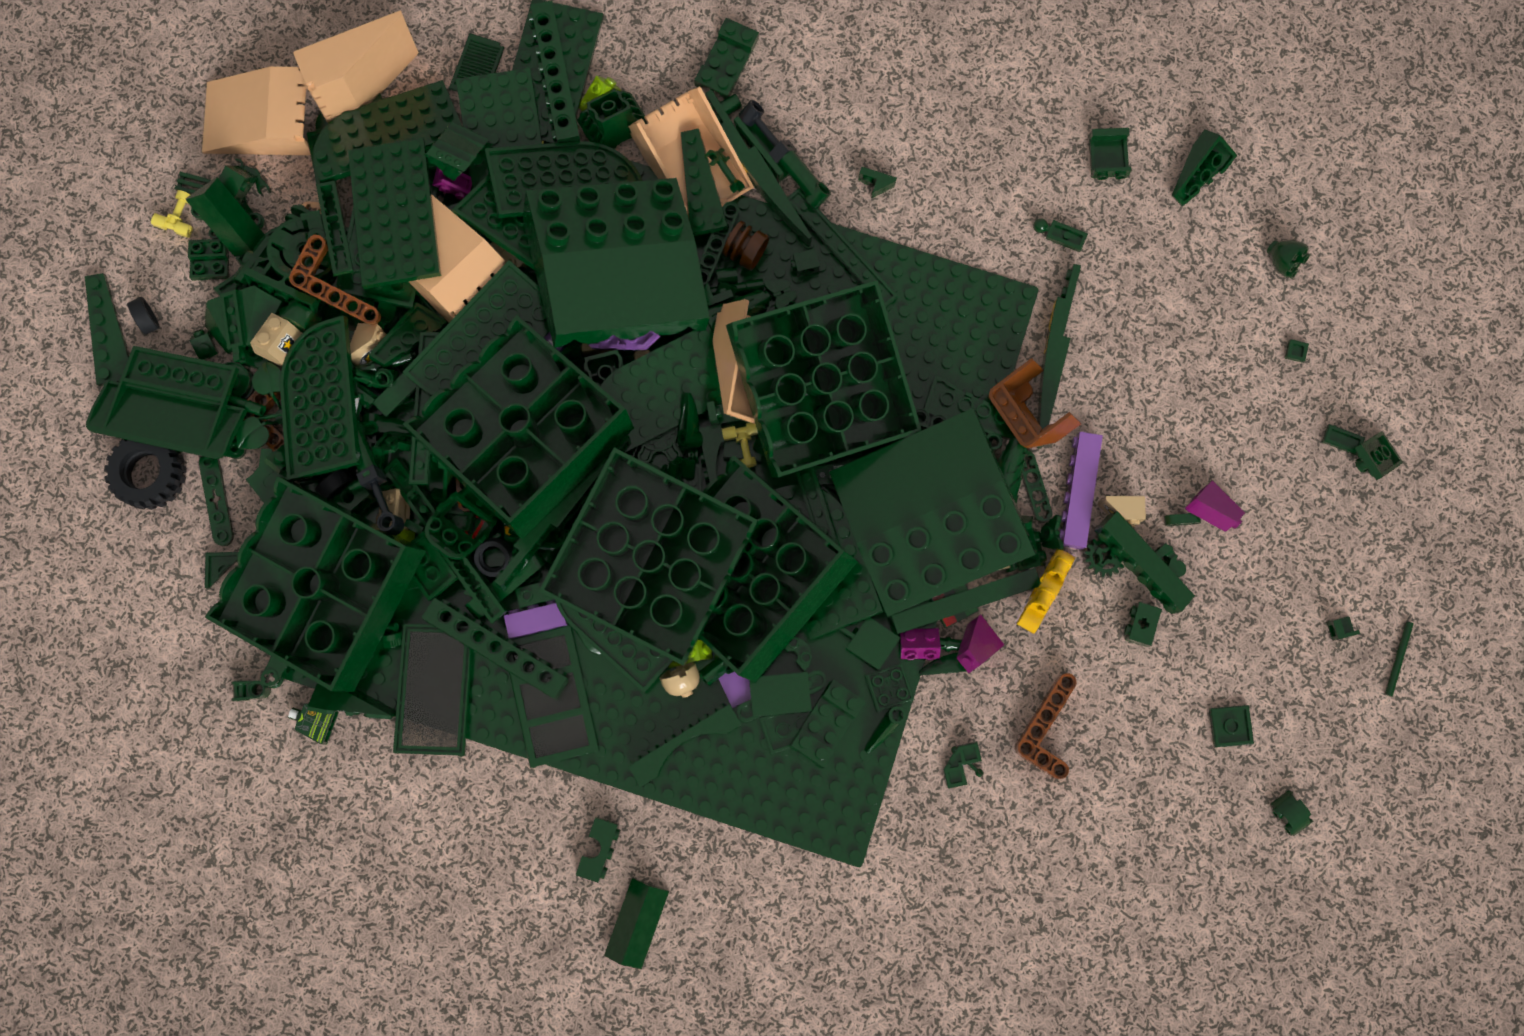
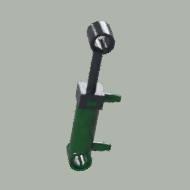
[739,100,831,208]
[349,420,405,536]

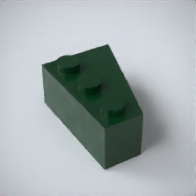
[219,165,258,204]

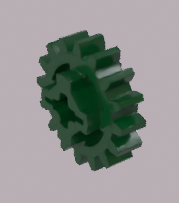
[1083,537,1124,578]

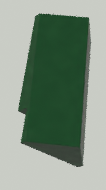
[185,177,265,257]
[604,878,669,969]

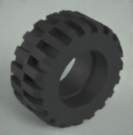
[104,439,187,510]

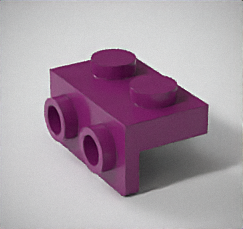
[432,167,472,200]
[899,628,941,660]

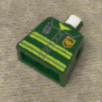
[288,703,339,745]

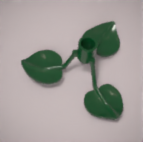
[236,362,283,450]

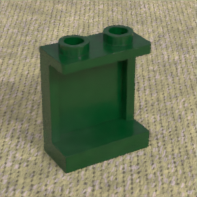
[1088,128,1132,180]

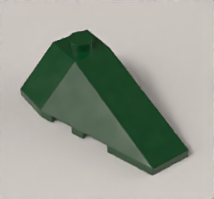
[1171,129,1237,206]
[307,683,396,720]

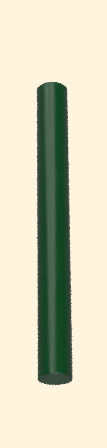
[1385,621,1414,697]

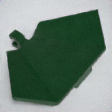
[205,285,284,364]

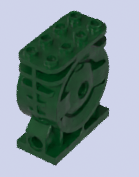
[243,204,348,318]

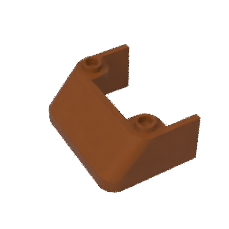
[989,358,1081,448]

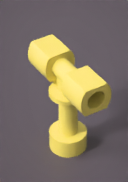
[151,190,193,238]
[722,422,758,468]

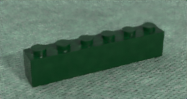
[1094,511,1195,614]

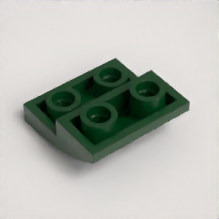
[188,239,229,281]

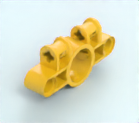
[1017,549,1076,634]

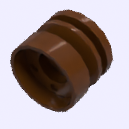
[722,221,770,271]

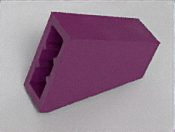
[1185,480,1245,532]
[957,614,1004,674]

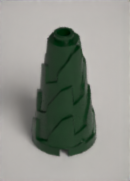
[708,290,771,335]
[998,437,1027,504]

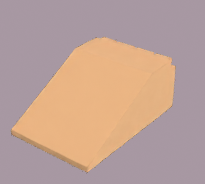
[293,10,419,123]
[202,66,311,155]
[628,86,754,222]
[409,194,505,323]
[713,299,755,424]

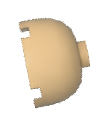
[659,662,700,698]

